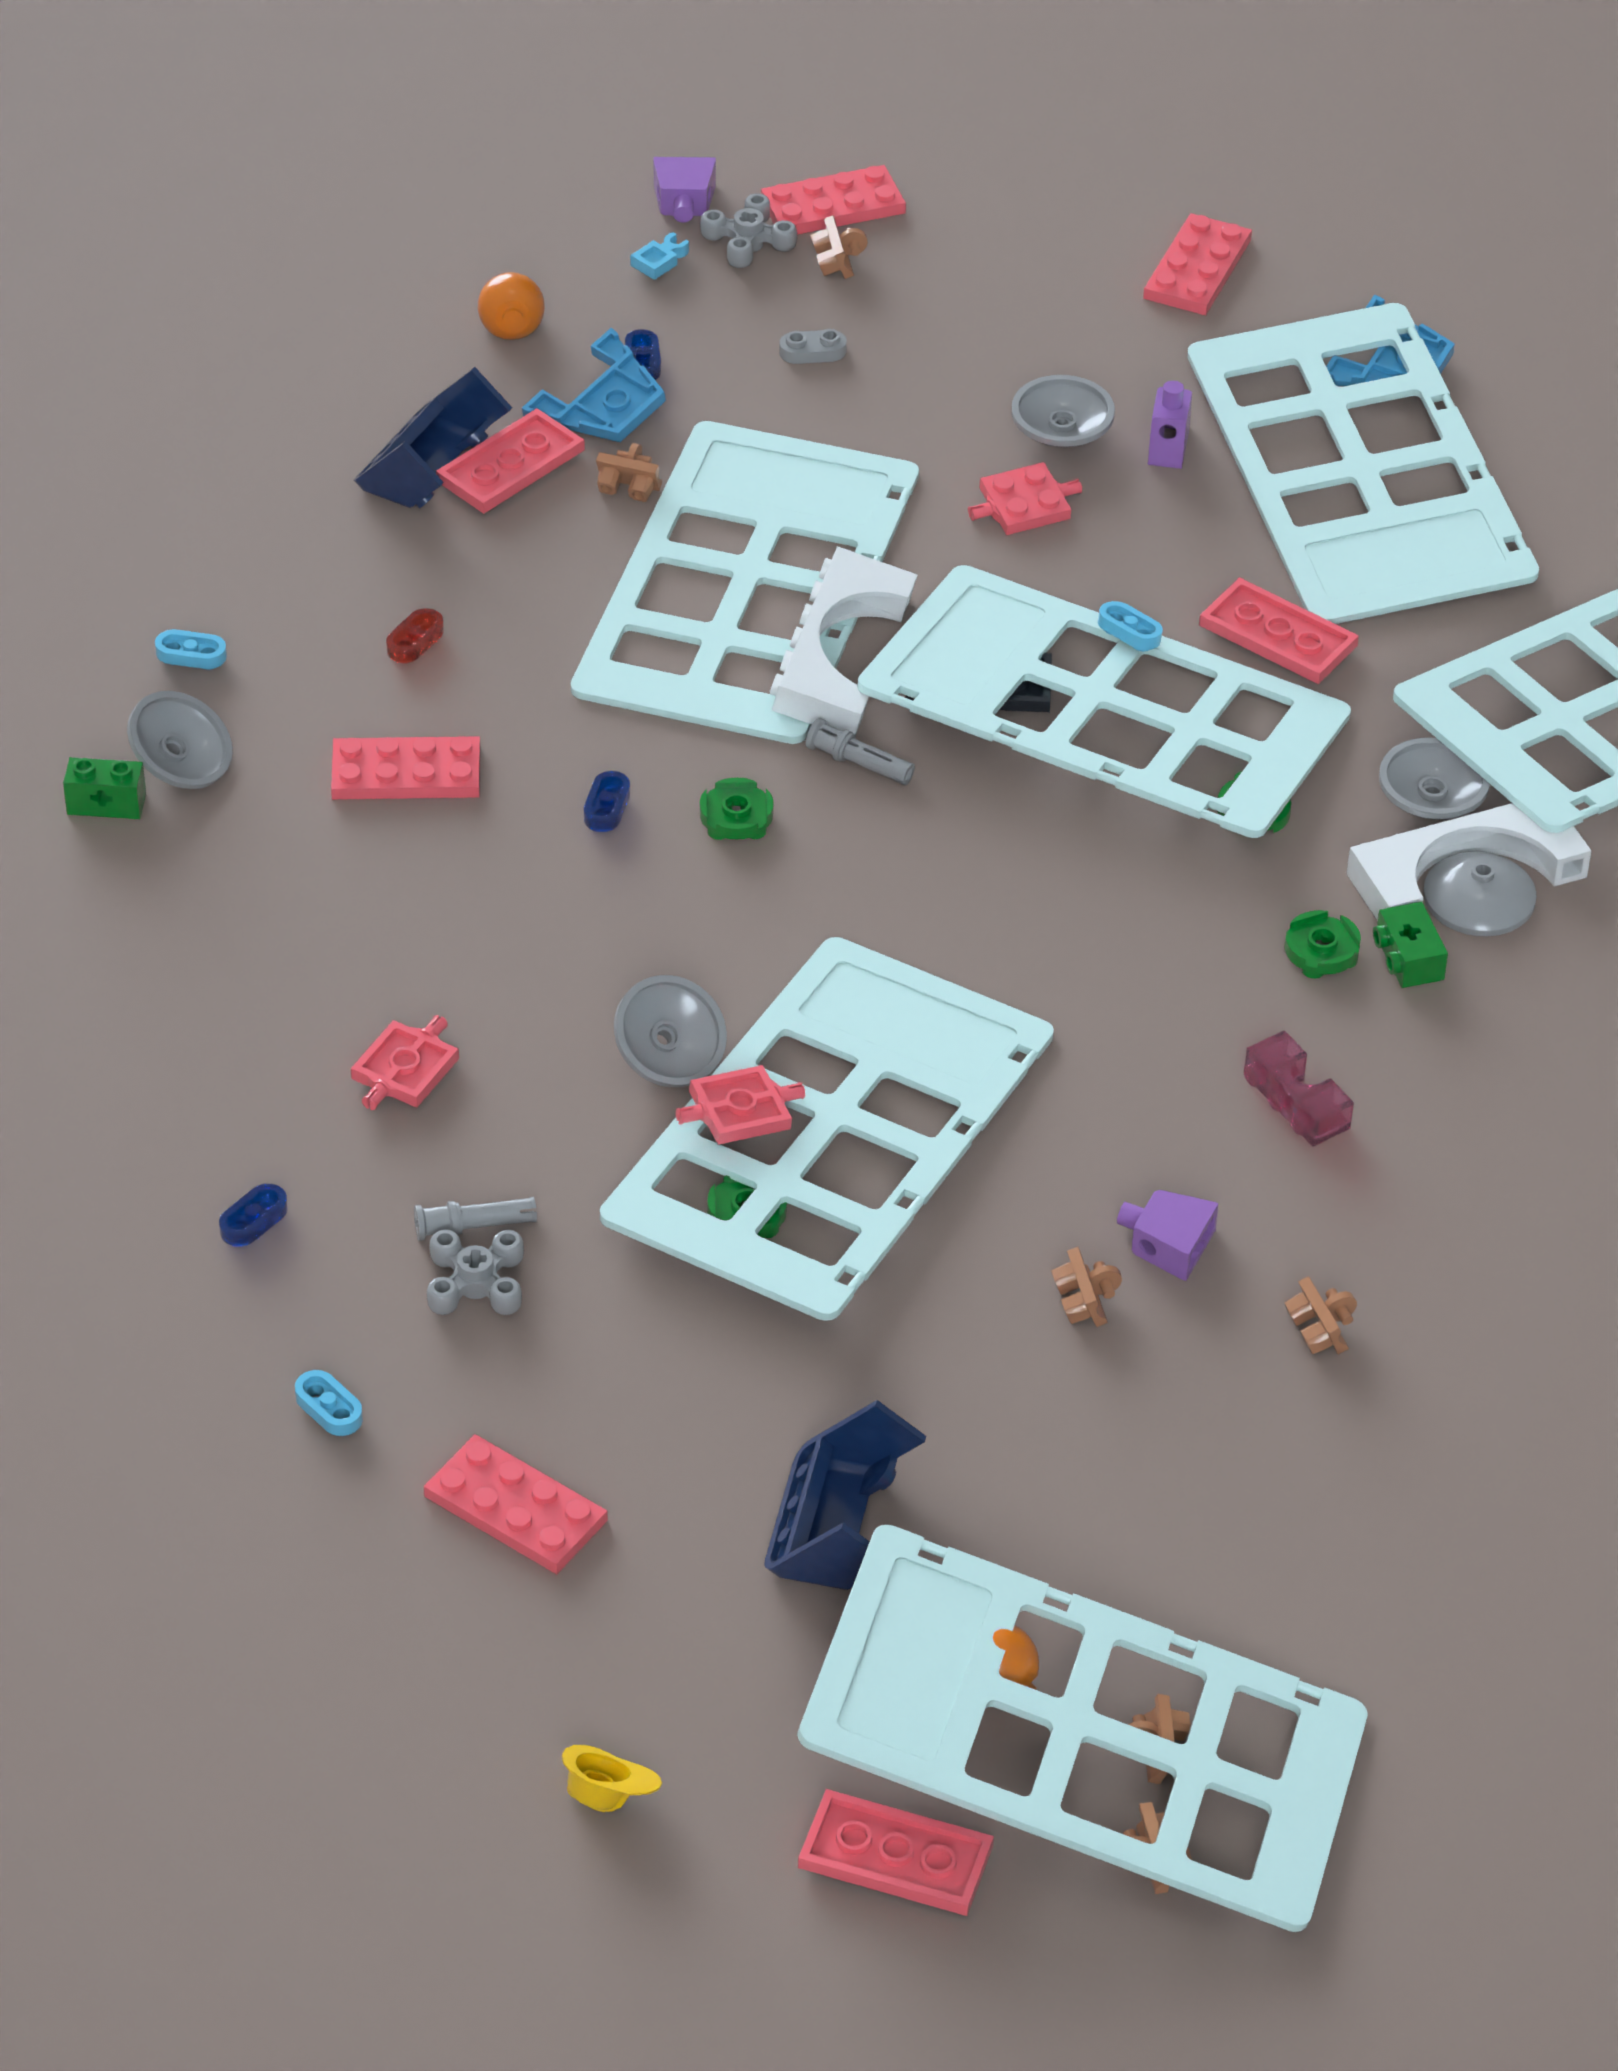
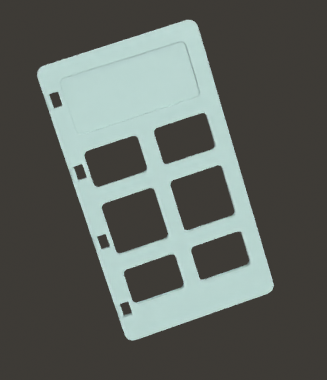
[1188,303,1539,624]
[571,421,919,744]
[857,565,1351,838]
[1393,589,1618,833]
[600,937,1054,1321]
[797,1525,1368,1932]

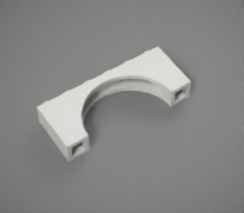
[770,546,918,735]
[1347,803,1591,921]

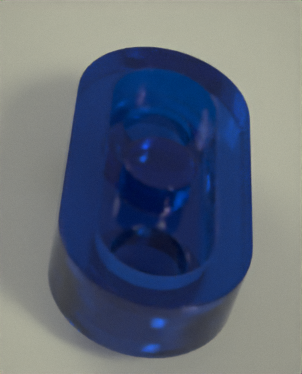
[625,329,661,380]
[583,771,630,832]
[219,1184,288,1247]

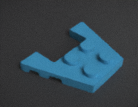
[1326,295,1455,386]
[522,328,666,442]

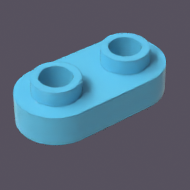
[1098,601,1163,652]
[155,629,227,670]
[295,1370,363,1436]

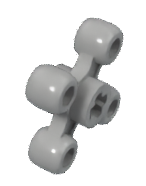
[700,193,797,268]
[427,1230,524,1315]

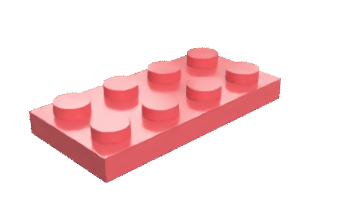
[761,165,906,235]
[1143,213,1252,316]
[436,408,585,514]
[1199,577,1359,684]
[331,736,480,800]
[424,1434,608,1575]
[798,1789,994,1916]

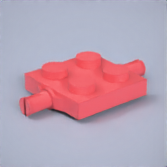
[968,462,1082,535]
[351,1015,459,1110]
[676,1065,805,1145]

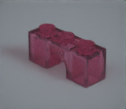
[1244,1030,1354,1147]

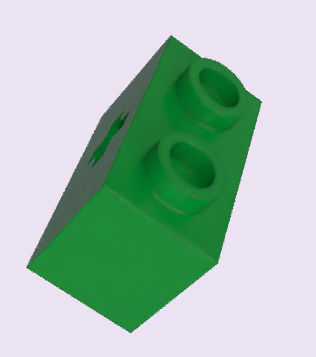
[63,757,146,819]
[1373,901,1448,988]

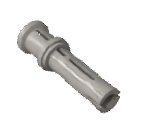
[806,718,915,786]
[414,1197,537,1241]

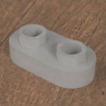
[779,329,847,364]

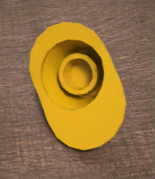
[561,1745,662,1812]

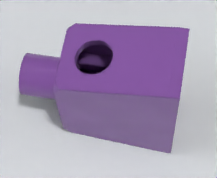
[653,157,716,223]
[1148,381,1192,469]
[1117,1190,1218,1281]

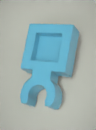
[630,232,689,280]

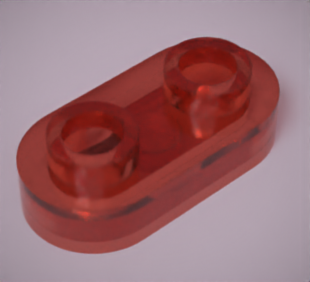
[386,608,444,663]

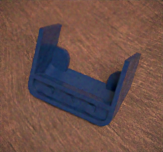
[354,367,513,509]
[764,1400,926,1590]

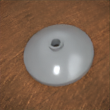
[1012,375,1115,448]
[127,691,232,789]
[1379,738,1490,820]
[1423,851,1536,936]
[614,975,727,1087]

